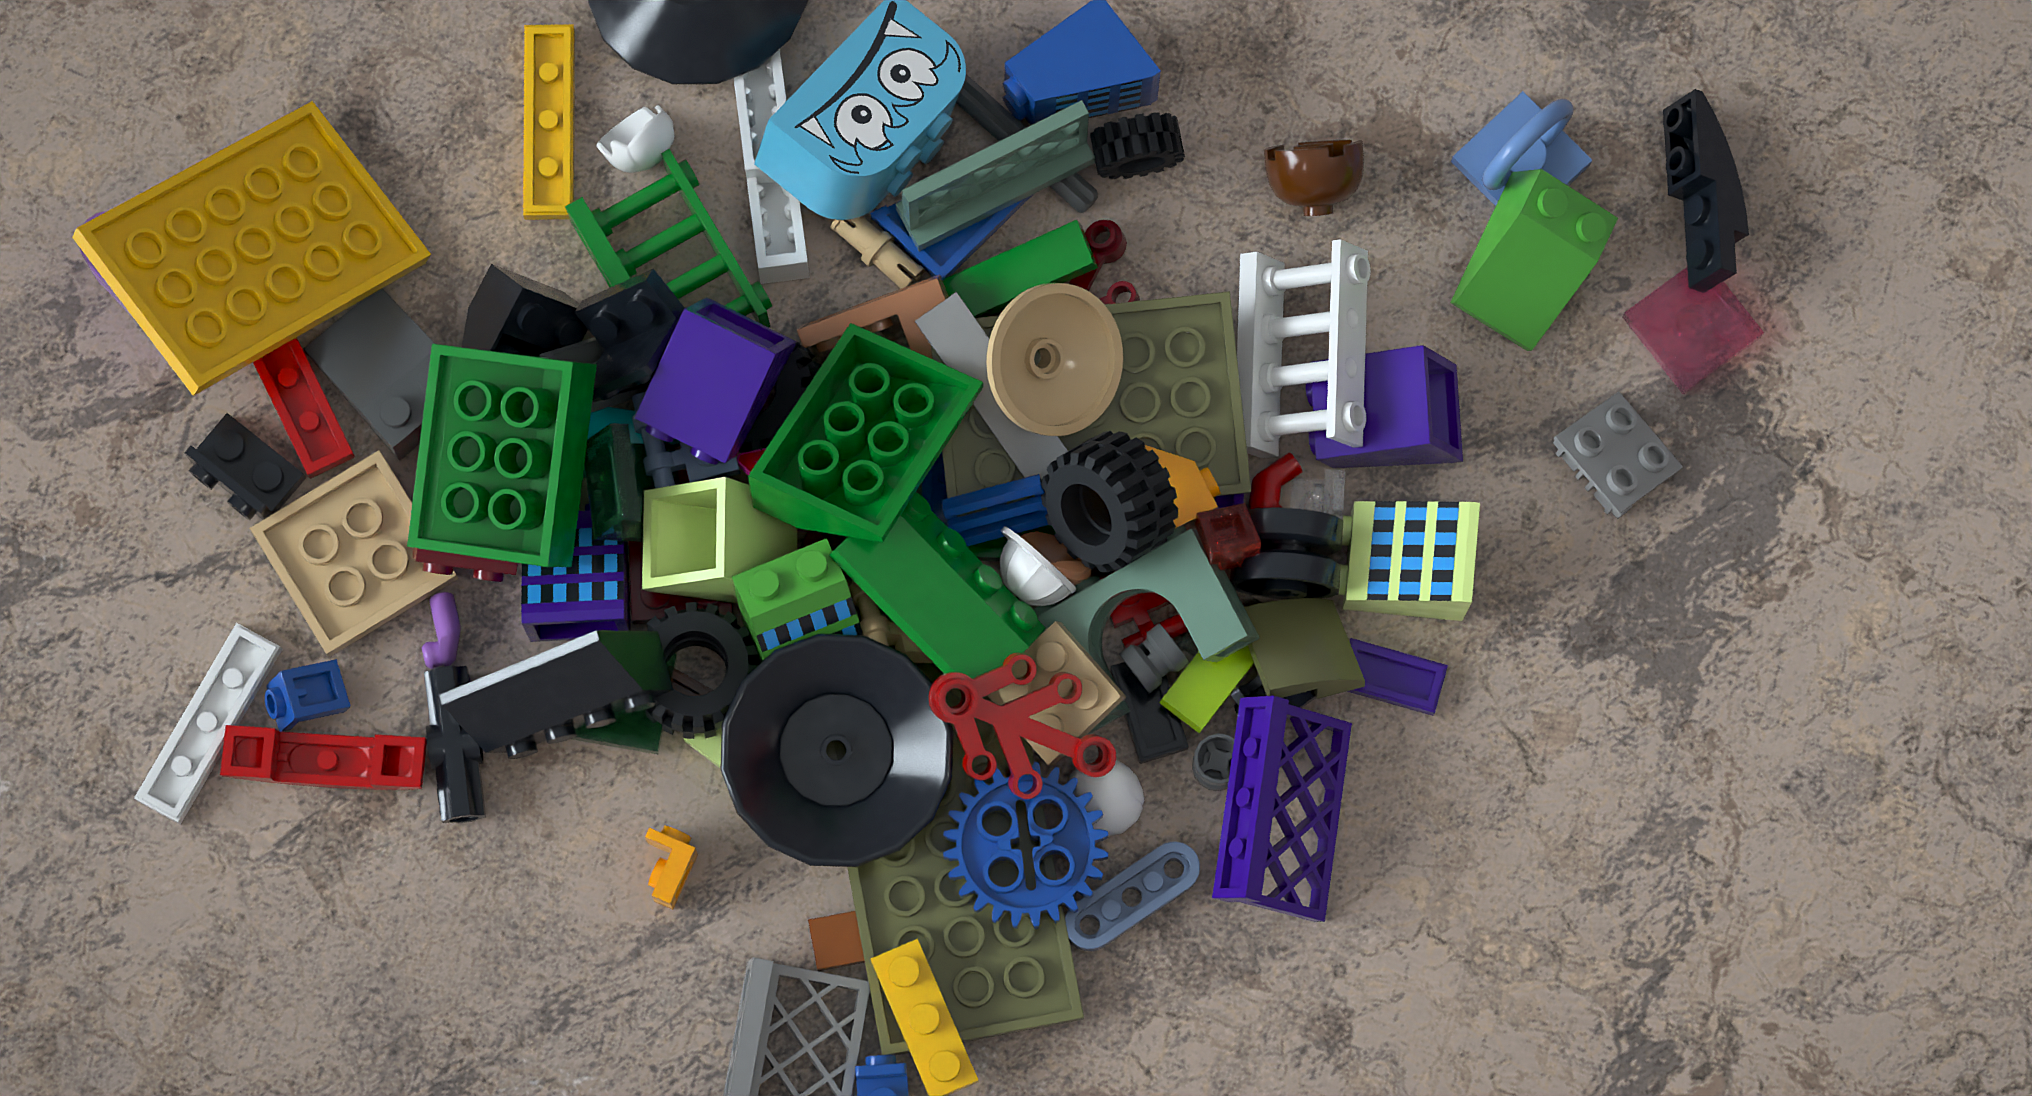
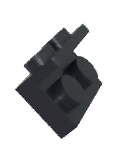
[184,413,306,521]

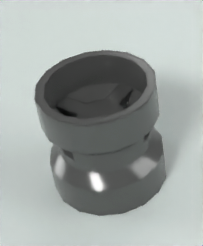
[1119,623,1190,693]
[1192,733,1234,791]

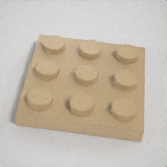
[249,450,459,657]

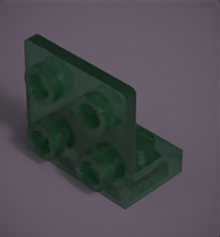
[584,423,679,542]

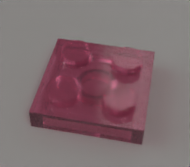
[1622,267,1764,395]

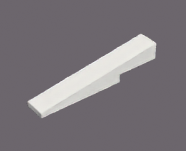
[734,49,810,284]

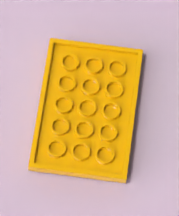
[72,101,431,396]

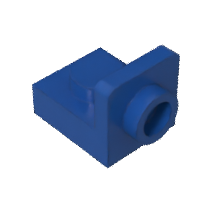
[265,659,351,732]
[855,1055,909,1096]

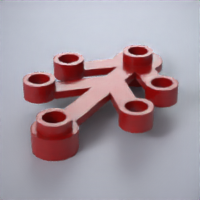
[929,653,1116,799]

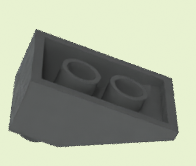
[303,288,435,461]

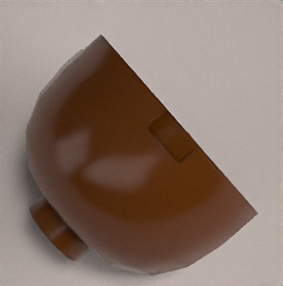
[1264,140,1364,216]

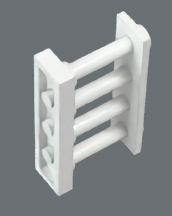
[1237,239,1371,458]

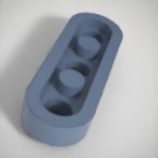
[1065,842,1200,951]

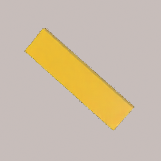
[523,24,575,220]

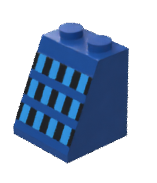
[1002,0,1161,125]

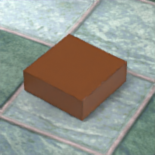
[808,911,865,971]

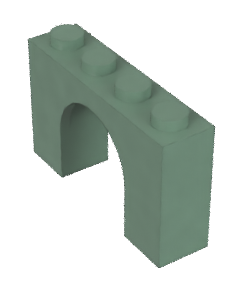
[1034,526,1260,735]

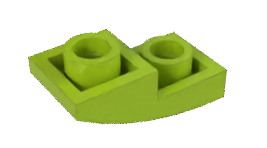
[1159,645,1254,734]

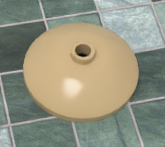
[986,283,1123,436]

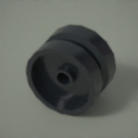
[1230,507,1343,599]

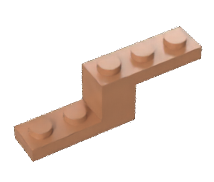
[797,274,949,359]

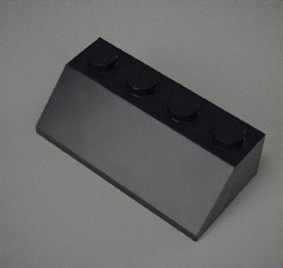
[439,630,673,759]

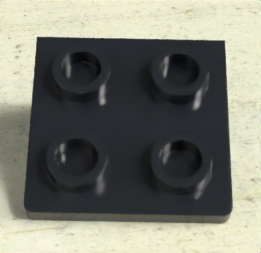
[574,268,685,400]

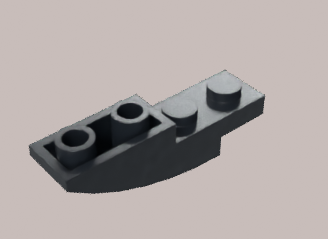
[1663,89,1749,293]

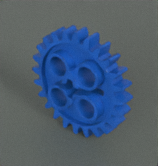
[943,762,1108,929]

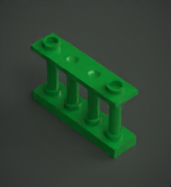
[565,149,773,363]

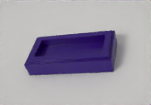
[1347,638,1448,716]

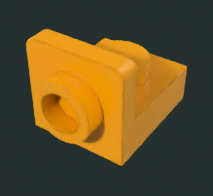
[645,825,698,910]

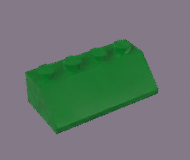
[829,492,1046,678]

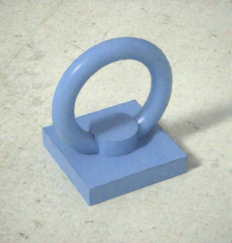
[1451,91,1592,206]

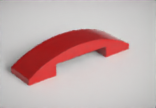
[220,725,427,790]

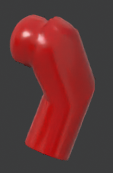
[1249,452,1303,509]

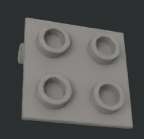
[1553,392,1683,519]

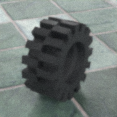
[1090,112,1185,179]

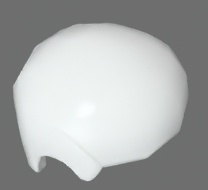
[596,105,674,173]
[1068,759,1144,836]

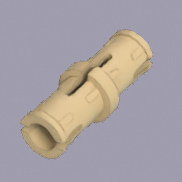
[830,216,925,289]

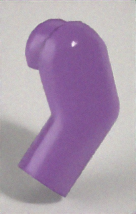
[422,592,461,669]

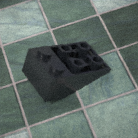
[462,264,588,357]

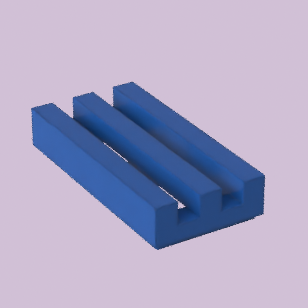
[941,474,1048,546]

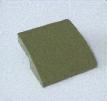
[1244,598,1365,699]

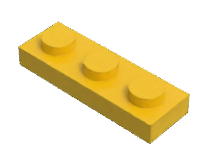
[870,939,979,1096]

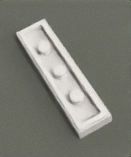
[134,623,283,825]

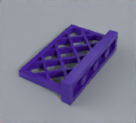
[1212,696,1352,922]

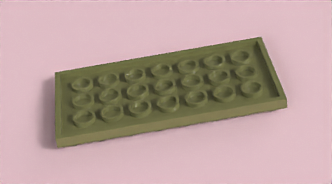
[826,645,1084,1055]

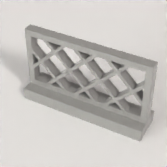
[723,957,870,1096]

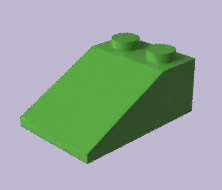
[1450,169,1618,351]

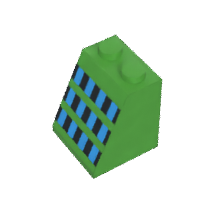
[732,538,864,664]

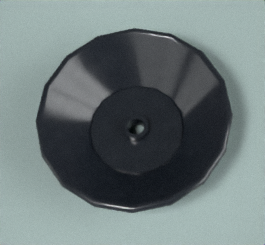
[588,0,809,85]
[720,634,954,867]

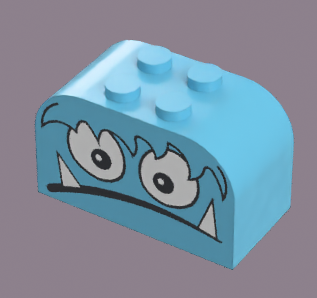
[754,0,966,220]

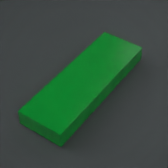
[943,219,1098,318]

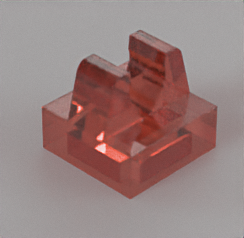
[1195,503,1261,571]

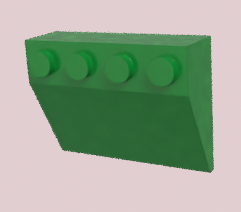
[748,323,983,543]
[407,344,597,567]

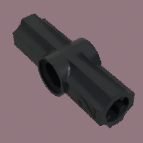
[424,665,486,824]

